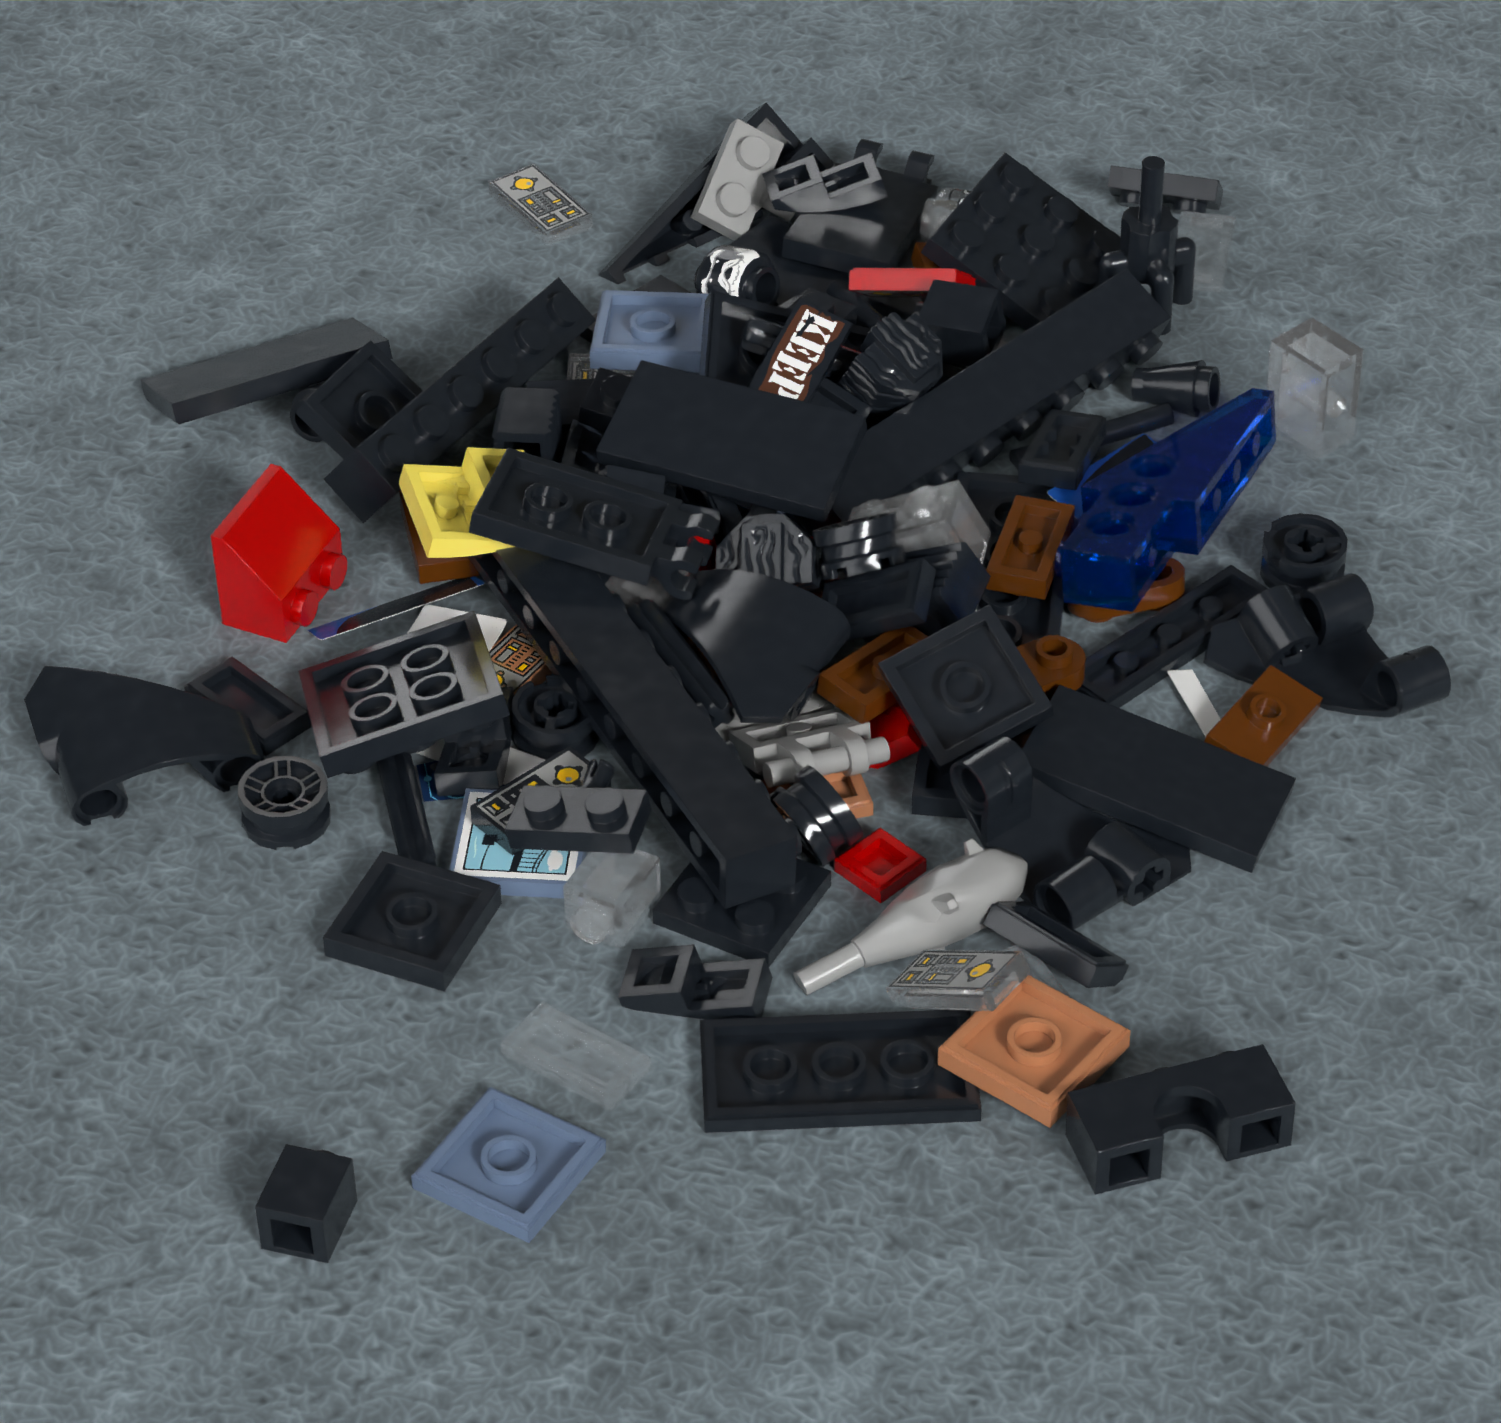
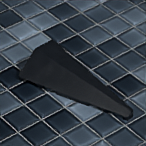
[598,102,834,285]

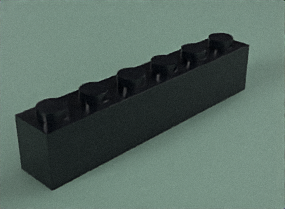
[324,277,596,524]

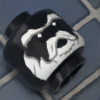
[694,245,780,305]

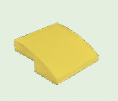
[398,447,525,558]

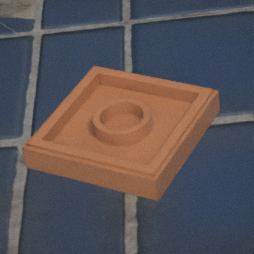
[938,970,1131,1128]

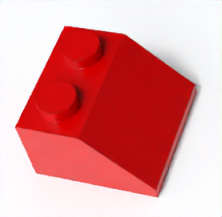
[211,464,347,643]

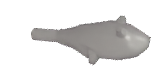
[793,838,1028,996]

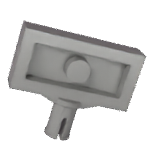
[690,118,795,240]

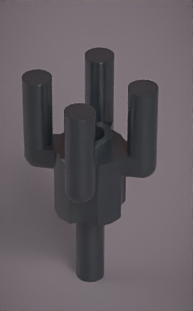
[1098,156,1196,335]

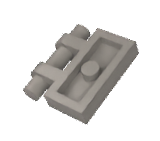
[729,708,890,788]

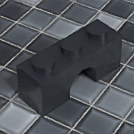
[1065,1044,1296,1195]

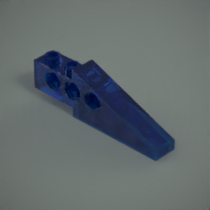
[1055,388,1276,612]

